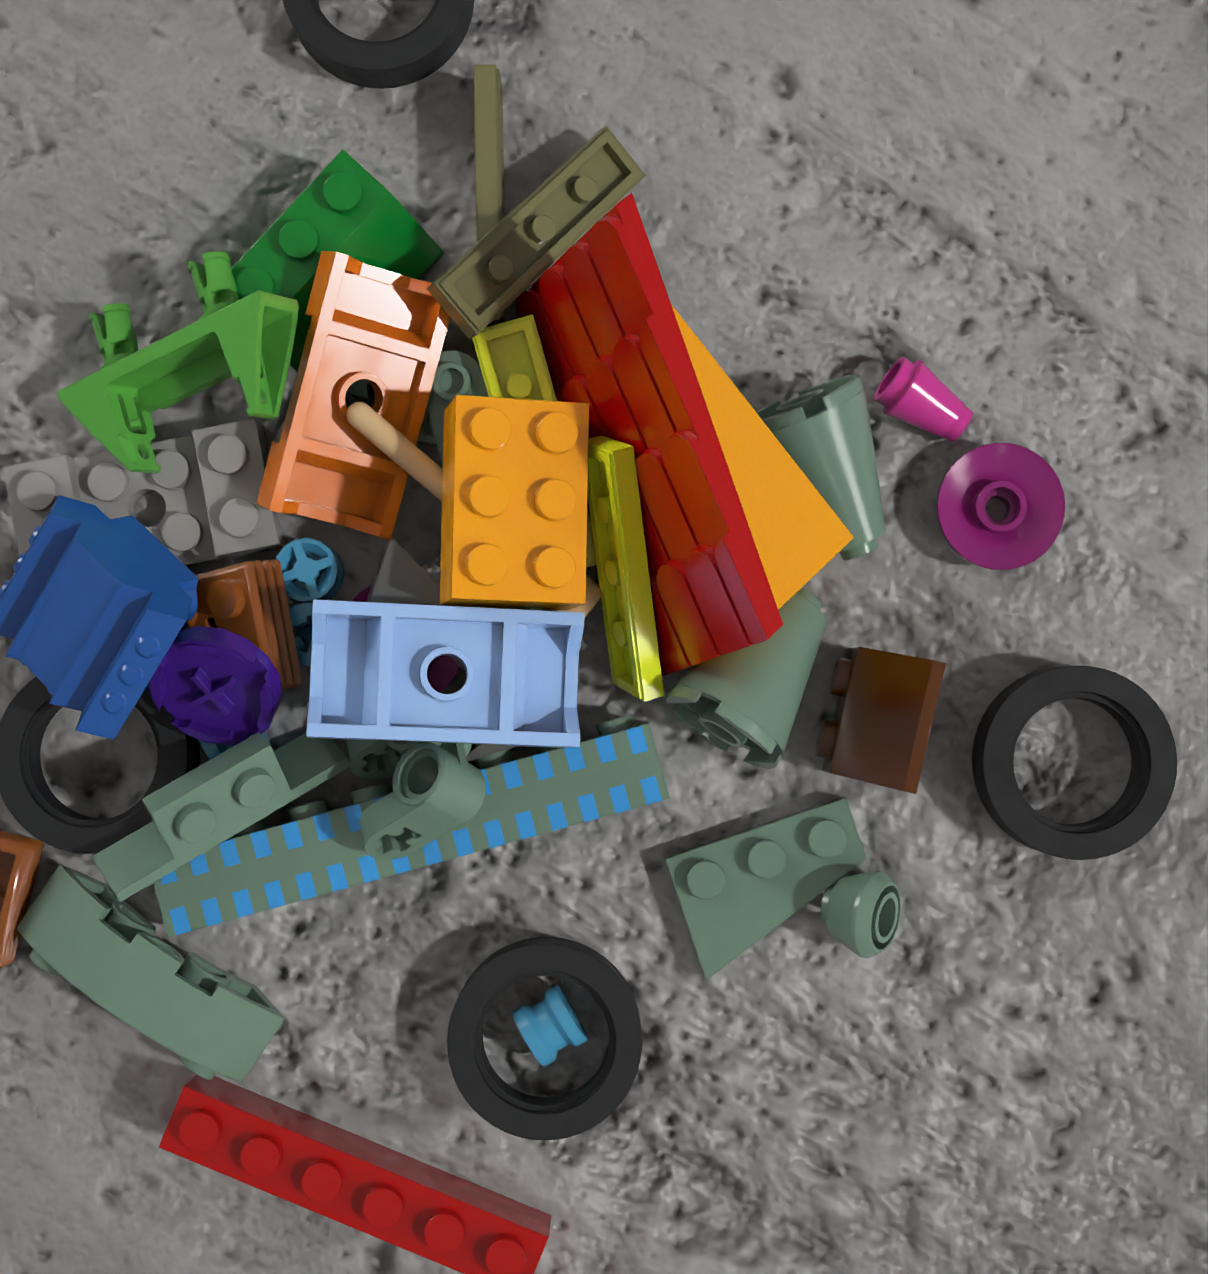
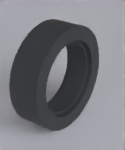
[282,0,474,89]
[972,666,1177,860]
[0,677,200,854]
[447,937,642,1141]

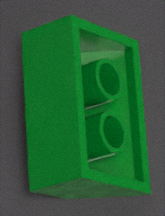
[231,149,444,372]

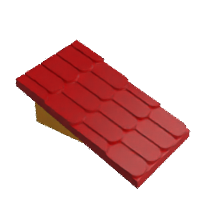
[516,193,854,676]

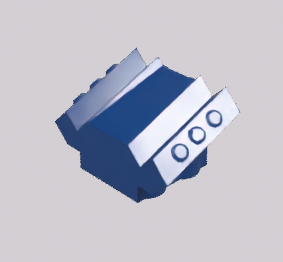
[0,495,199,740]

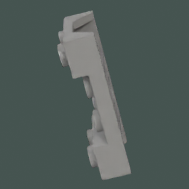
[3,418,287,567]

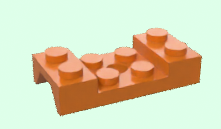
[256,251,450,540]

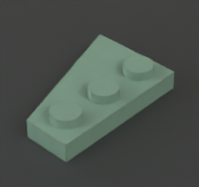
[665,797,867,980]

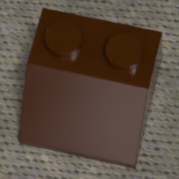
[815,647,946,794]

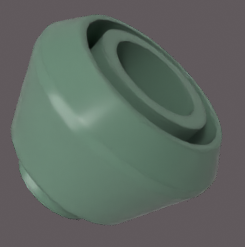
[820,871,901,958]

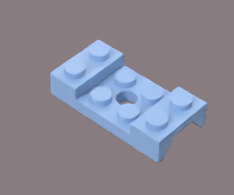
[306,600,585,748]

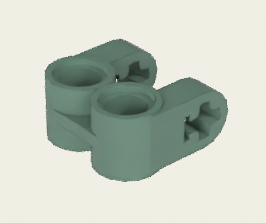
[345,739,486,859]

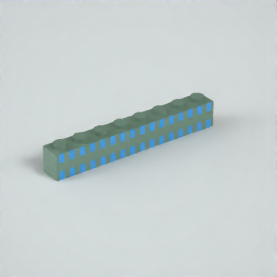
[153,714,670,937]

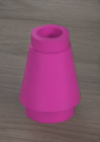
[874,357,973,442]

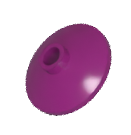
[936,443,1065,570]

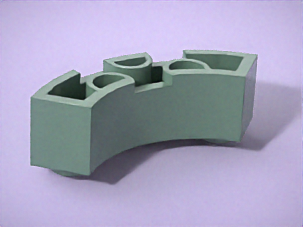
[16,864,285,1083]

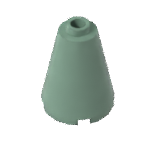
[756,374,886,560]
[665,588,827,769]

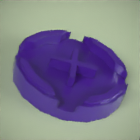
[148,626,283,746]

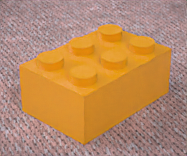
[439,395,589,610]

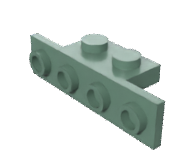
[92,732,350,902]

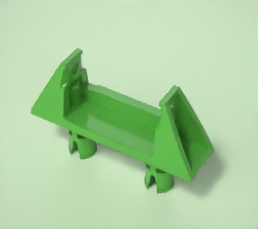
[57,251,299,474]

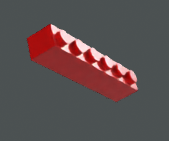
[158,1074,551,1274]

